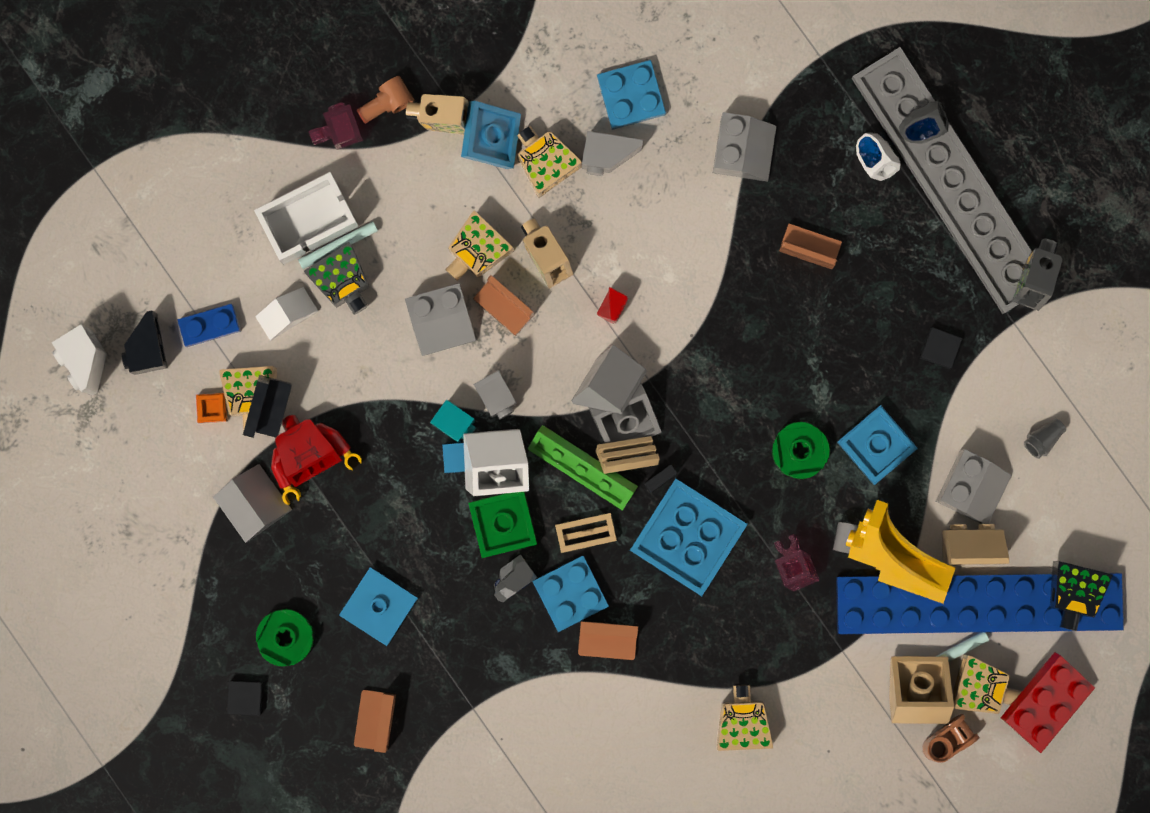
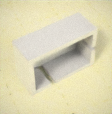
[254,172,359,265]

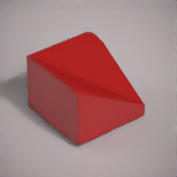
[597,287,628,324]

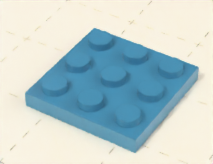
[630,478,748,596]

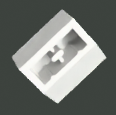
[51,325,107,395]
[463,429,529,496]

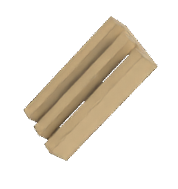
[596,436,659,474]
[555,513,617,553]

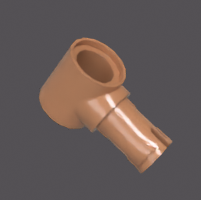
[357,76,414,124]

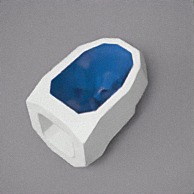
[856,133,900,181]

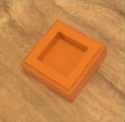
[196,393,227,423]

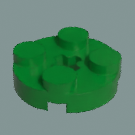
[772,422,830,479]
[256,609,314,667]

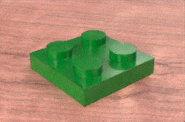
[468,492,537,558]

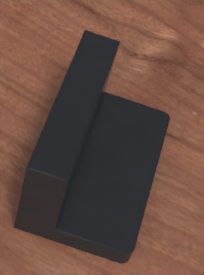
[243,375,292,438]

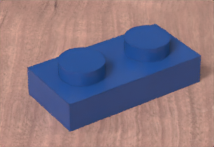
[177,304,241,347]

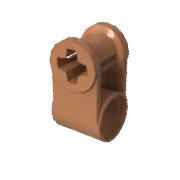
[923,713,980,763]

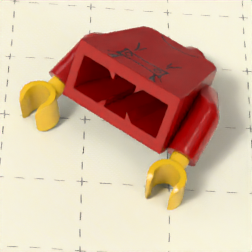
[271,415,362,505]

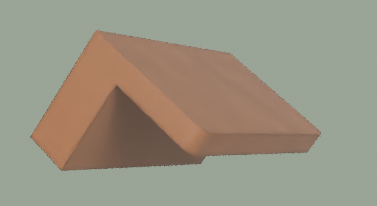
[779,224,842,269]
[473,275,534,336]
[578,621,638,660]
[354,690,396,753]

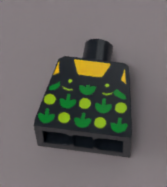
[1050,561,1113,631]

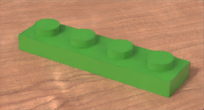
[528,425,638,510]

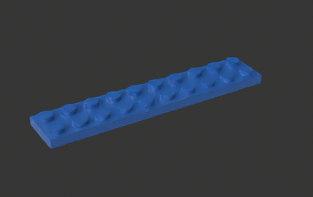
[836,573,1124,634]

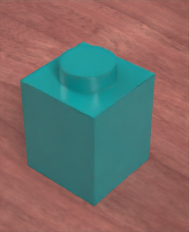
[430,399,476,443]

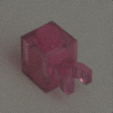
[309,103,363,150]
[774,534,819,591]

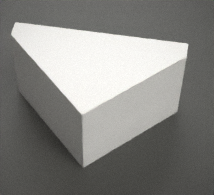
[255,287,318,341]

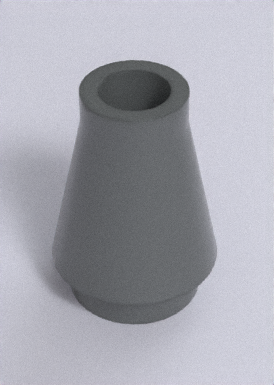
[1024,418,1066,459]

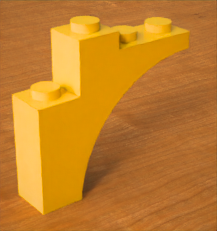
[846,500,956,604]

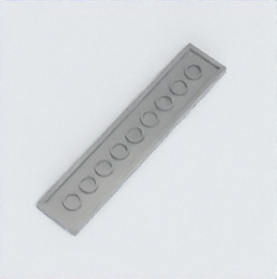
[852,47,1032,314]

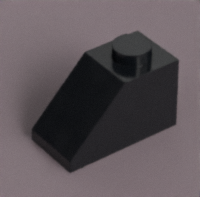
[122,310,168,375]

